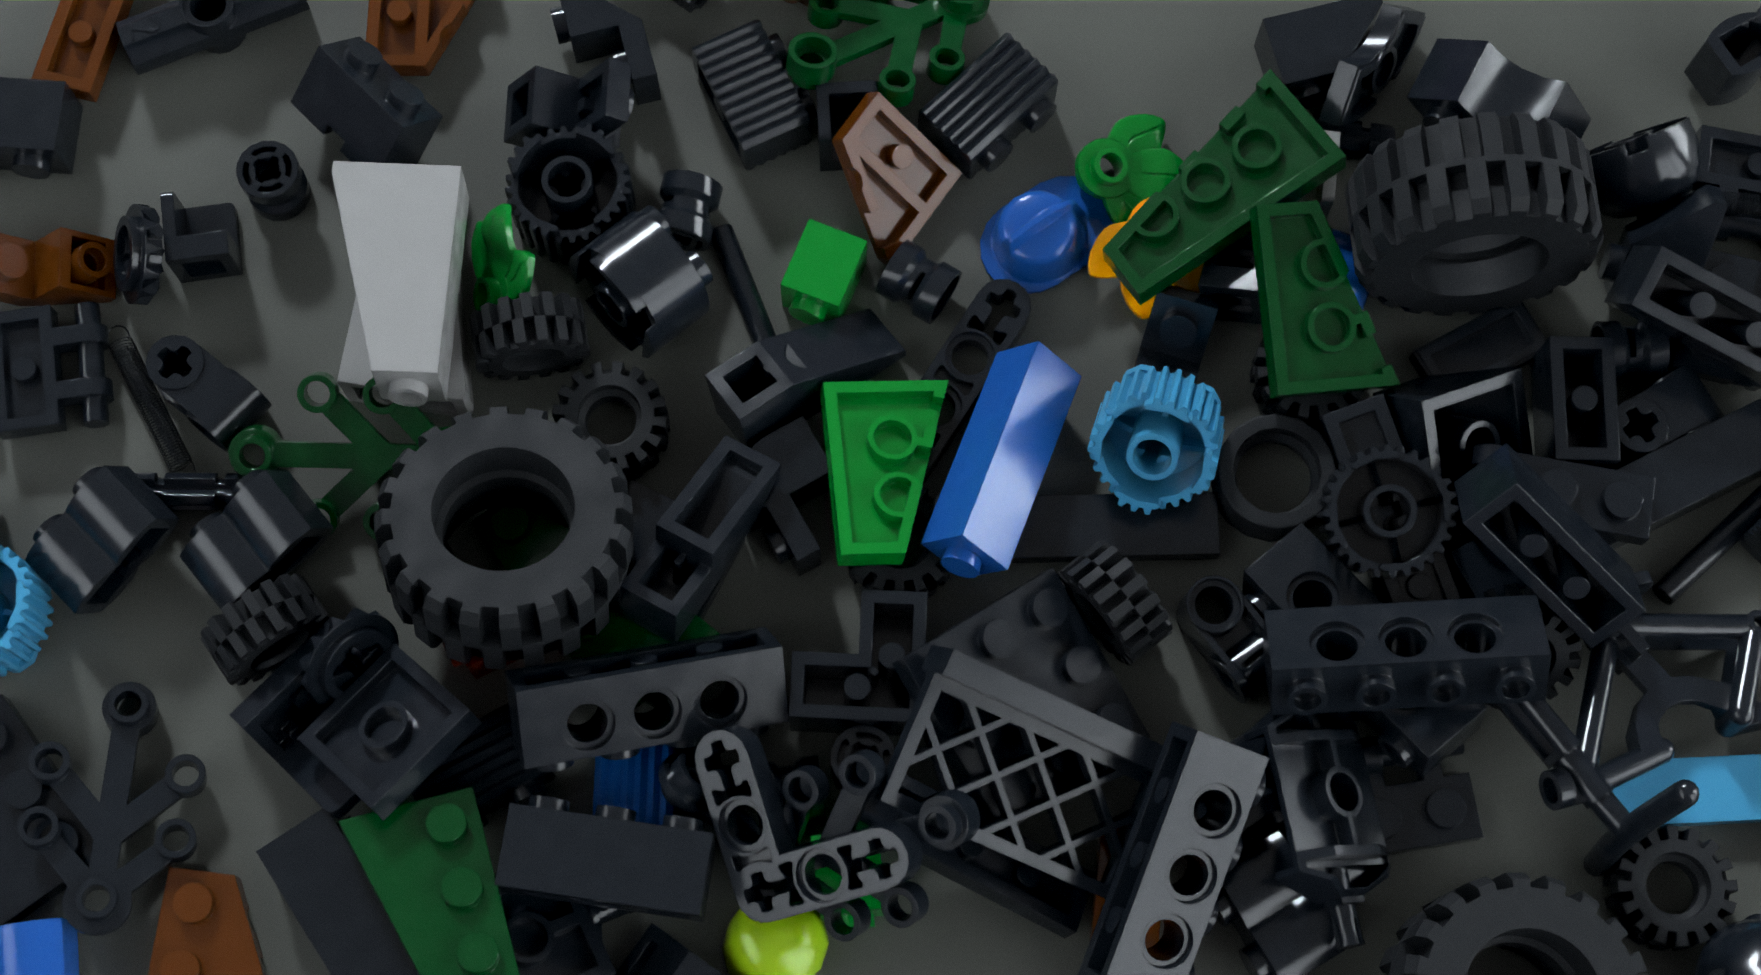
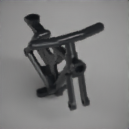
[1488,570,1761,877]

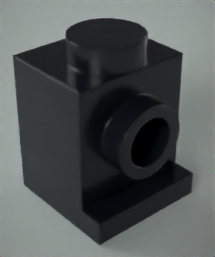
[1198,231,1262,324]

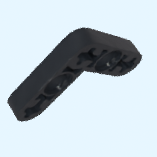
[695,725,923,923]

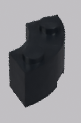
[1407,38,1591,139]

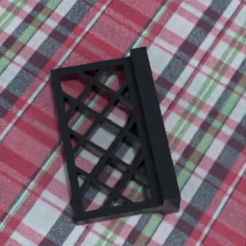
[874,645,1163,899]

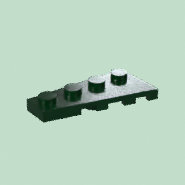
[1102,69,1346,305]

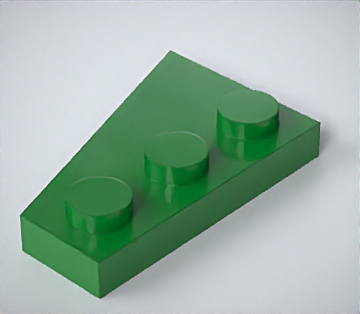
[820,380,949,566]

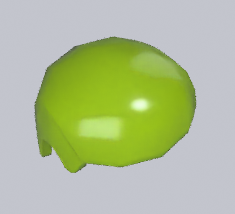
[721,909,829,975]

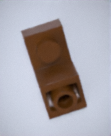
[0,227,116,307]

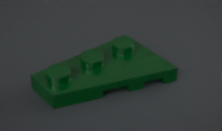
[1249,200,1401,399]

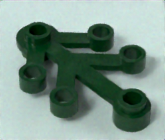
[786,0,990,107]
[228,371,452,540]

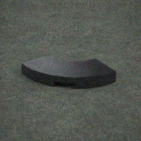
[1319,3,1426,126]

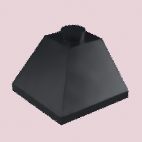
[1373,367,1533,520]

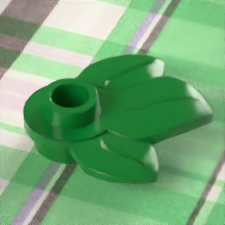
[1075,114,1184,224]
[471,203,535,311]

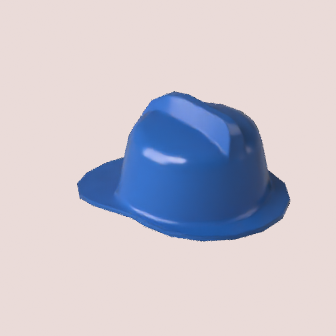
[980,176,1114,293]

